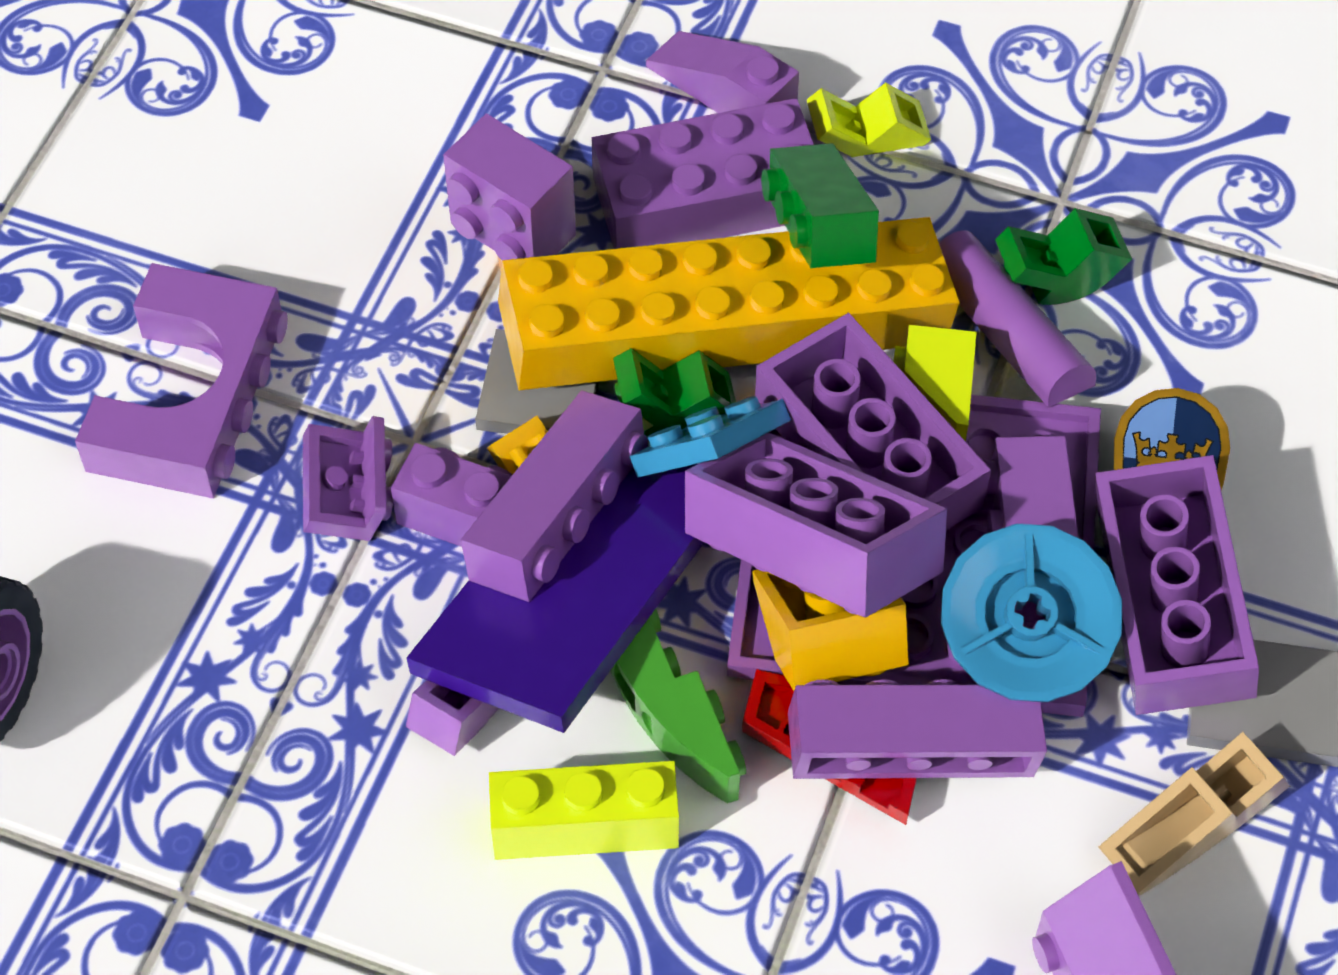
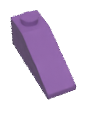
[646,31,799,113]

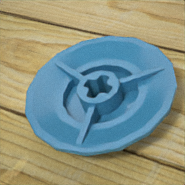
[941,524,1122,703]

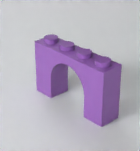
[75,263,288,499]

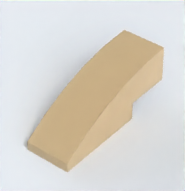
[1098,732,1290,896]

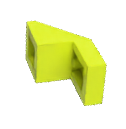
[806,82,931,157]

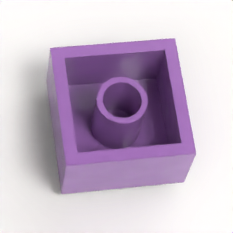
[443,113,576,260]

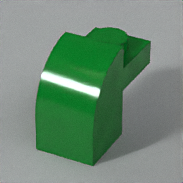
[995,208,1132,305]
[613,348,736,441]

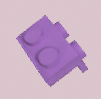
[303,416,393,541]

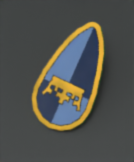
[1114,388,1230,491]

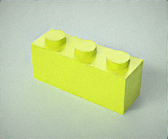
[489,761,679,860]

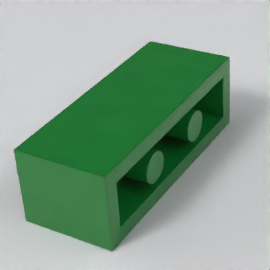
[761,143,879,268]

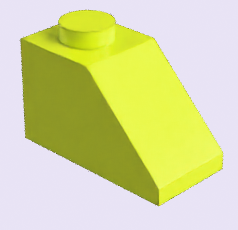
[893,325,977,442]

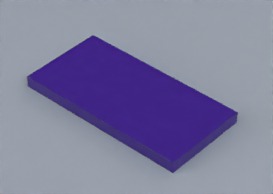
[406,464,705,733]

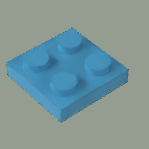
[629,396,791,478]

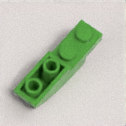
[610,609,746,804]

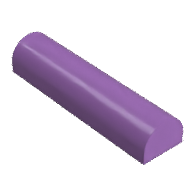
[939,230,1096,408]

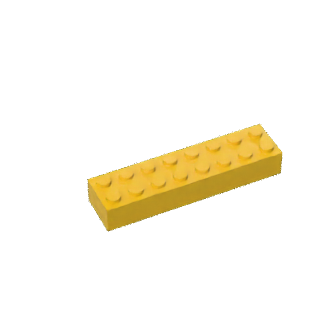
[498,217,960,391]

